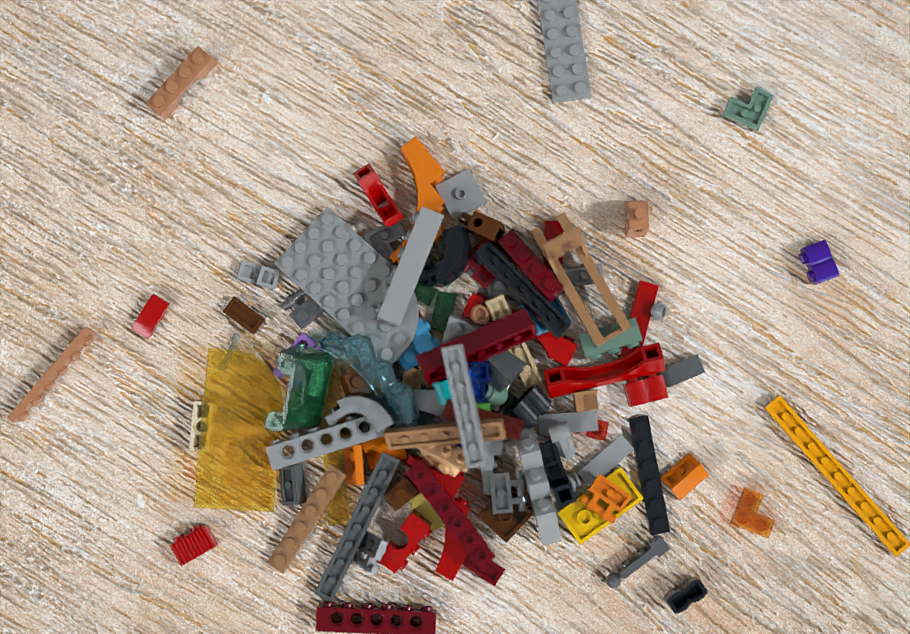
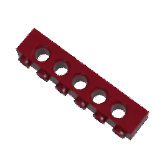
[406,460,496,569]
[316,601,437,634]

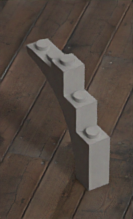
[411,389,507,495]
[509,418,561,546]

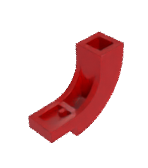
[353,163,404,228]

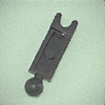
[606,535,670,588]

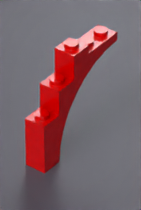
[406,454,471,581]

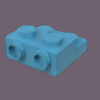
[397,318,440,372]

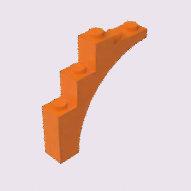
[389,136,445,265]

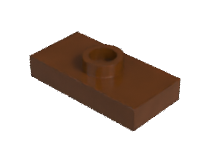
[223,296,266,335]

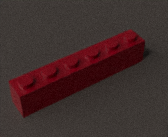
[416,308,537,385]

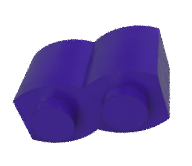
[799,240,840,286]

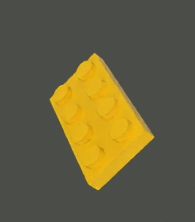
[557,467,644,545]

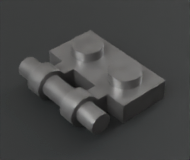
[281,287,325,330]
[489,470,528,514]
[353,531,388,574]

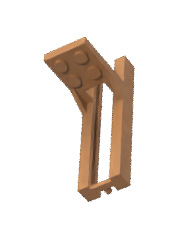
[530,212,631,348]

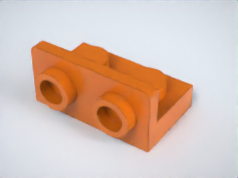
[343,444,366,485]

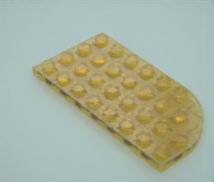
[193,348,283,512]

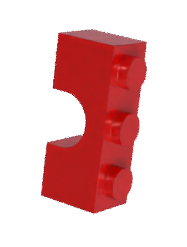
[377,509,433,574]

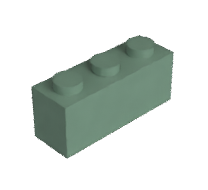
[579,317,642,361]

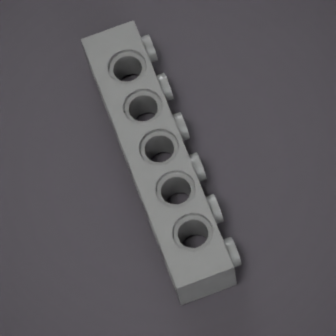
[266,415,386,471]

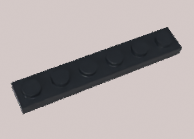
[473,241,572,339]
[628,415,670,535]

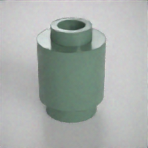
[478,382,508,406]

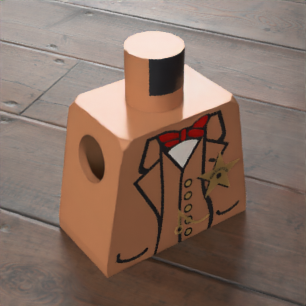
[624,200,649,238]

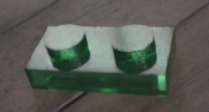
[430,291,457,332]

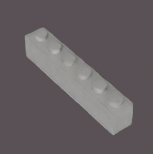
[375,207,444,327]

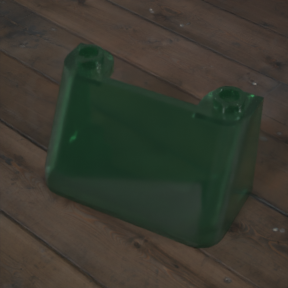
[264,344,334,431]

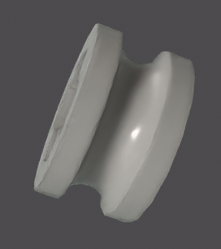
[567,472,582,491]

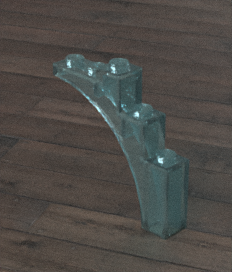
[319,331,422,428]

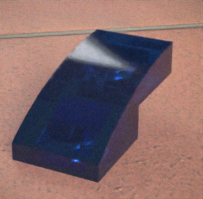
[468,362,490,404]

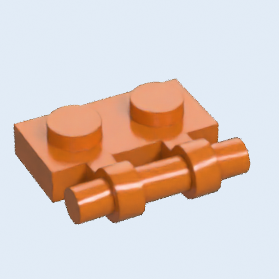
[580,474,632,524]

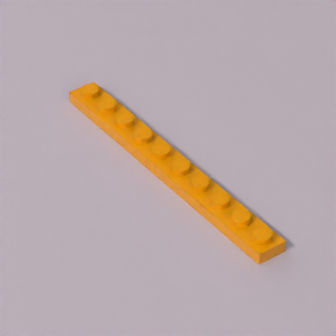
[764,395,910,557]

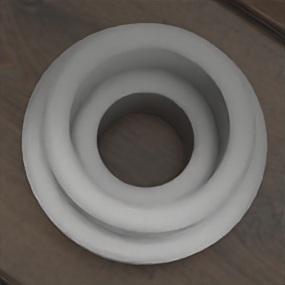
[651,301,667,321]

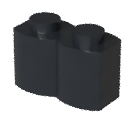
[506,384,552,430]
[663,577,708,614]

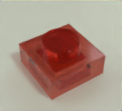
[585,420,609,441]

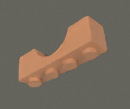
[146,46,216,120]

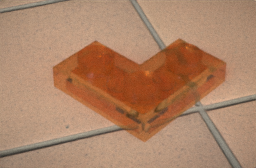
[730,487,775,539]

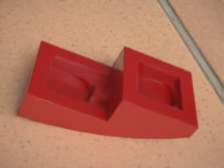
[132,294,170,339]

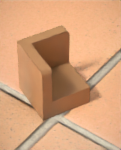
[572,389,598,412]

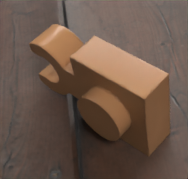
[400,368,434,390]

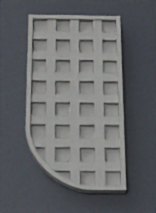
[274,206,419,369]

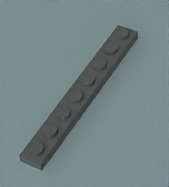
[314,451,401,602]

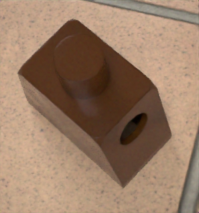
[459,211,506,247]
[383,475,419,511]

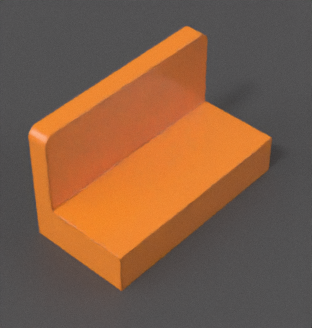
[362,436,408,471]
[660,453,708,500]

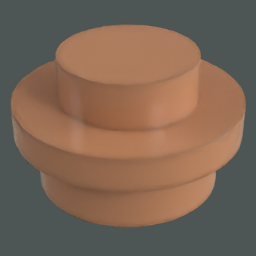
[470,305,490,324]

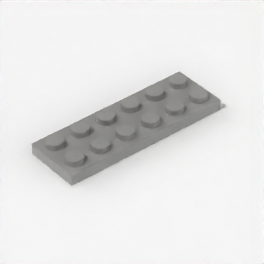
[537,0,591,103]

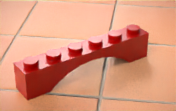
[462,292,578,366]
[543,342,665,398]

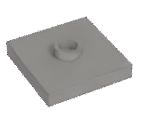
[435,168,487,221]

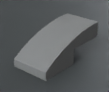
[236,260,281,290]

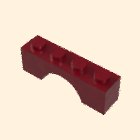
[497,229,564,303]

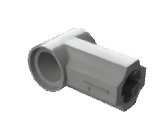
[548,421,576,459]

